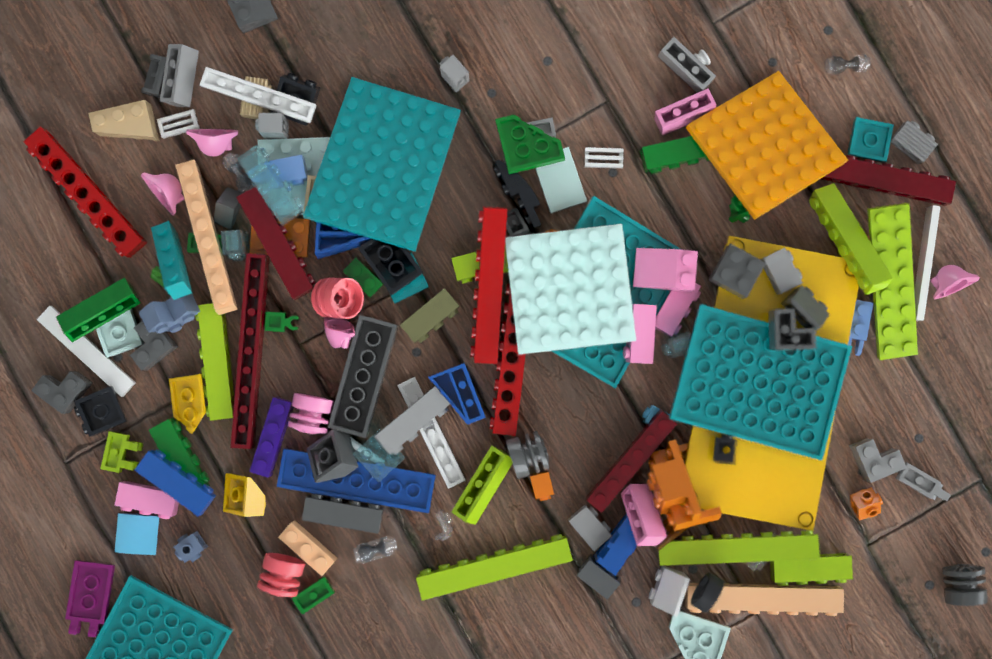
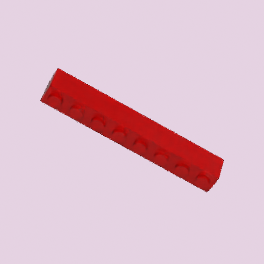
[470,206,507,364]

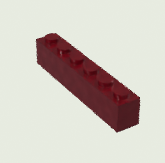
[236,186,316,300]
[586,409,677,513]

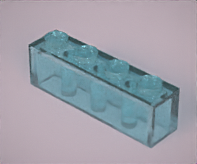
[237,145,303,225]

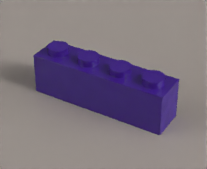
[249,397,294,478]

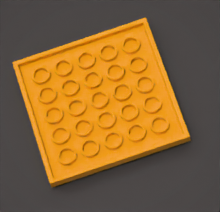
[686,71,848,220]

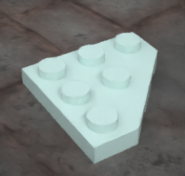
[668,610,731,659]

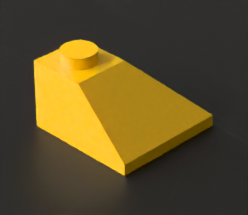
[223,473,266,517]

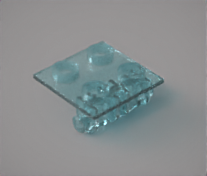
[353,429,406,482]

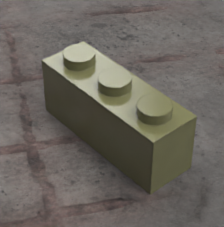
[400,288,460,344]

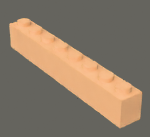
[176,160,238,315]
[685,583,844,616]

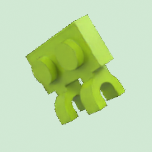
[100,431,144,473]

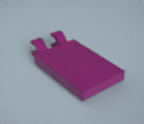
[65,560,115,637]

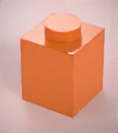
[529,470,554,501]

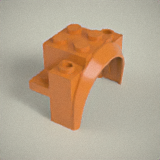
[647,440,722,531]

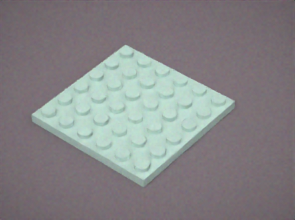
[505,224,636,355]

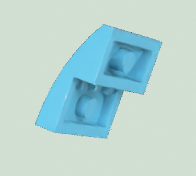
[114,513,159,555]

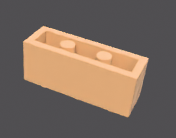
[278,520,337,576]

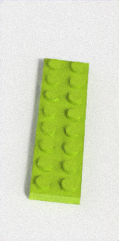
[867,203,918,360]

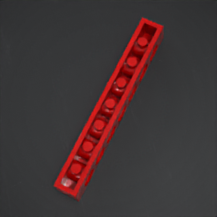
[23,126,147,258]
[489,283,526,436]

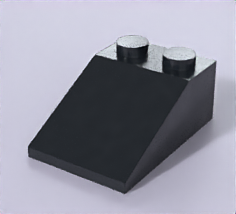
[358,239,423,295]

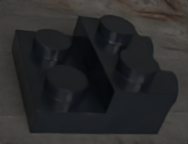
[270,73,320,126]
[74,386,127,437]

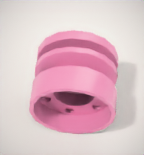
[287,393,334,434]

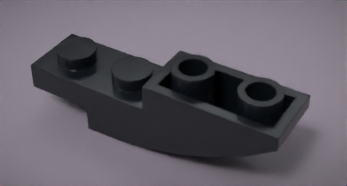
[494,160,541,230]

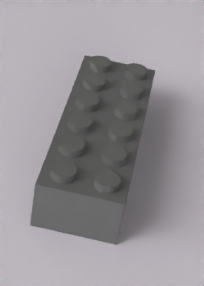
[328,315,399,438]

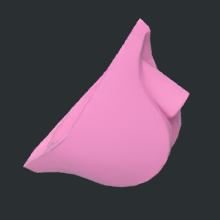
[186,129,238,156]
[141,173,184,215]
[930,265,980,300]
[324,317,355,349]

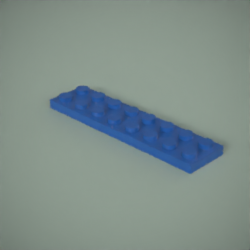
[277,448,436,513]

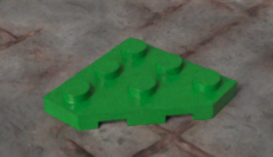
[495,115,565,174]

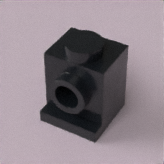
[713,435,737,465]

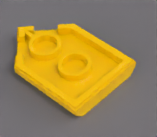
[169,374,206,434]

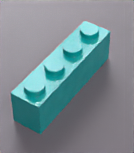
[151,221,192,300]

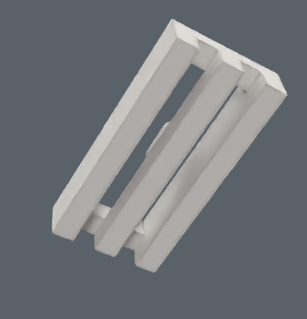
[157,109,200,139]
[584,147,624,169]

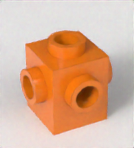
[850,487,883,521]

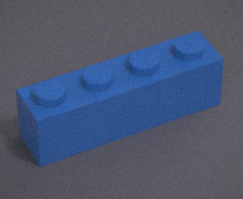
[135,449,216,516]

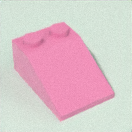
[633,248,698,292]

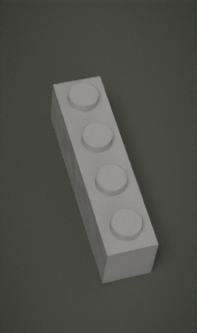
[374,386,450,455]

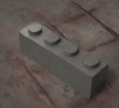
[302,493,384,534]

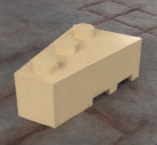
[88,100,160,141]

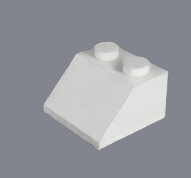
[648,566,690,617]

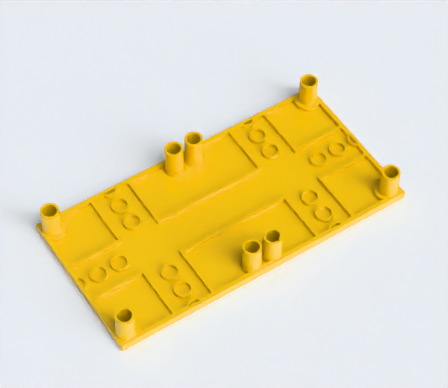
[679,236,859,530]

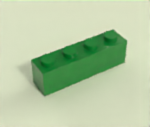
[640,136,710,174]
[56,277,141,343]
[149,418,210,486]

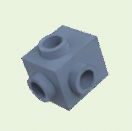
[174,531,208,563]

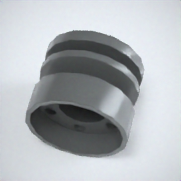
[506,431,549,479]
[942,564,988,606]

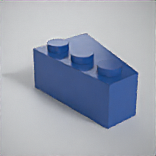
[315,222,371,259]
[428,363,486,425]
[593,512,637,576]

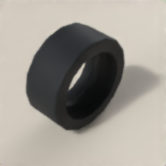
[691,572,724,613]

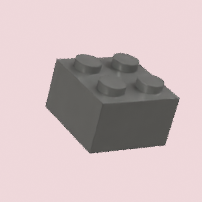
[708,244,766,299]

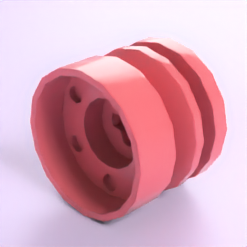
[311,277,364,319]
[257,553,305,597]

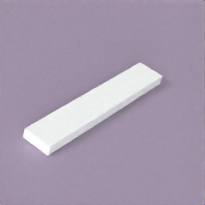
[200,67,317,123]
[914,205,940,321]
[37,306,136,397]
[397,377,466,489]

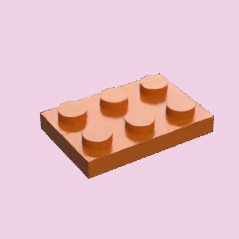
[249,217,310,258]

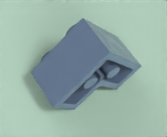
[139,293,200,333]

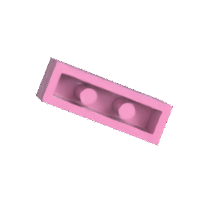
[654,88,716,136]
[655,283,701,337]
[623,304,657,364]
[115,481,179,519]
[620,484,667,546]

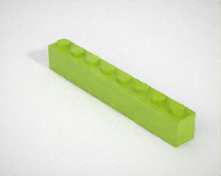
[659,530,820,566]
[416,534,573,601]

